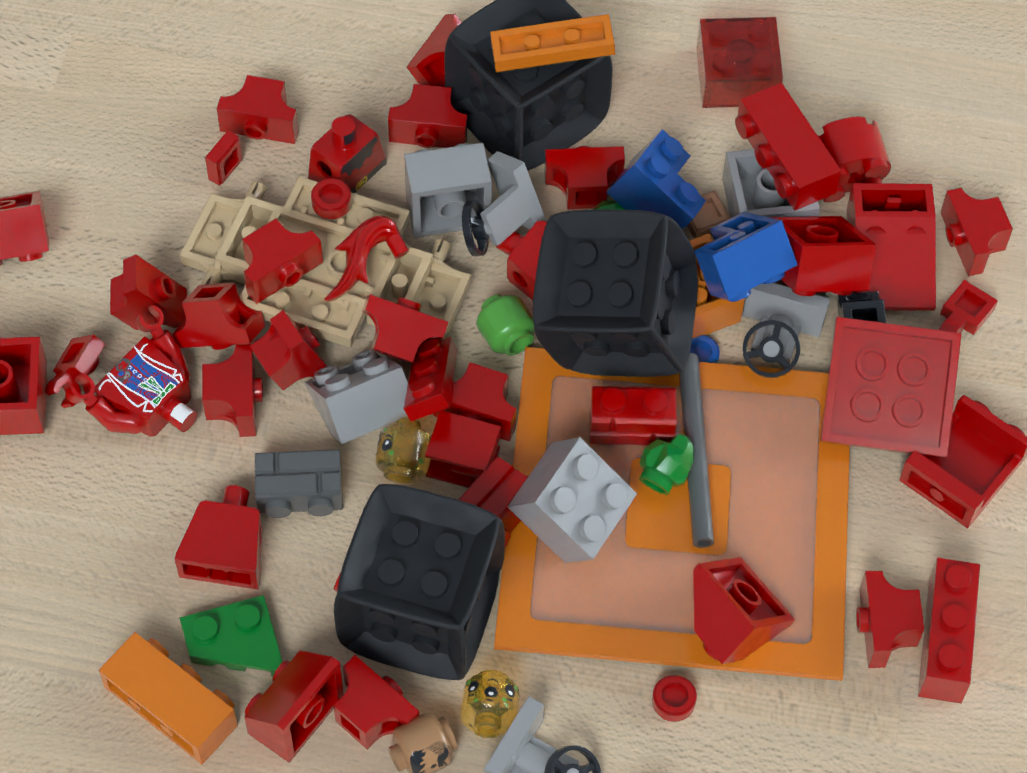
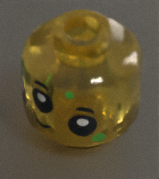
[375,418,431,484]
[460,670,520,738]

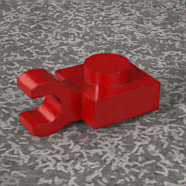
[938,280,998,335]
[45,334,105,408]

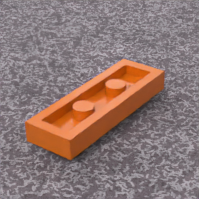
[490,14,615,72]

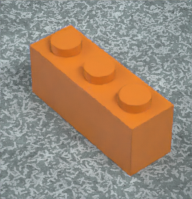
[99,632,238,765]

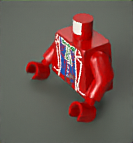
[65,305,197,437]

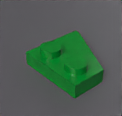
[179,595,282,676]

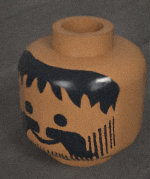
[388,712,458,773]

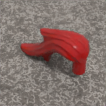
[324,216,409,302]

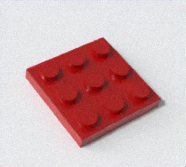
[820,317,962,459]

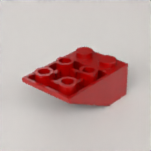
[846,183,936,311]

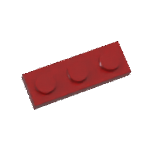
[403,336,458,422]

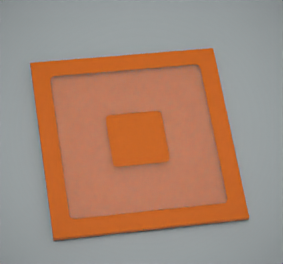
[494,347,850,681]

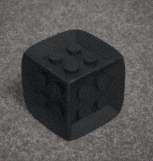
[444,0,613,171]
[533,210,698,377]
[334,484,505,680]

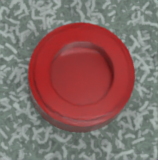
[311,178,352,219]
[652,675,697,722]

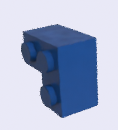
[606,129,706,229]
[694,212,798,302]

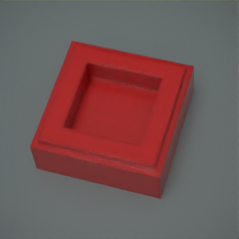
[205,130,242,186]

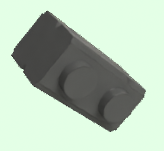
[255,449,343,518]

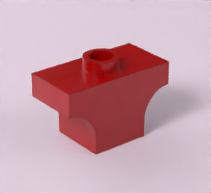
[406,13,462,87]
[216,75,299,144]
[388,84,467,148]
[544,146,625,210]
[940,187,1013,277]
[242,218,323,304]
[110,254,187,330]
[172,283,266,350]
[362,294,449,363]
[250,310,328,390]
[202,344,263,437]
[433,362,517,442]
[856,571,924,668]
[333,655,419,750]

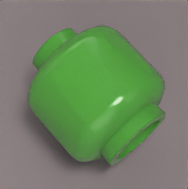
[476,294,535,356]

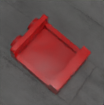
[899,395,1027,528]

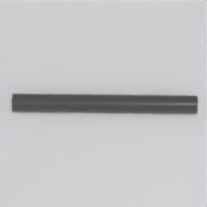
[679,353,714,548]

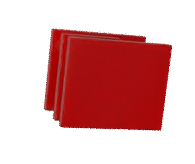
[425,411,501,488]

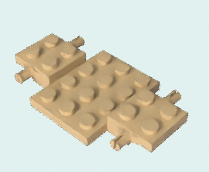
[179,176,471,348]

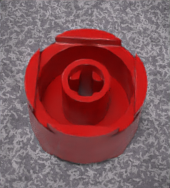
[818,116,891,203]

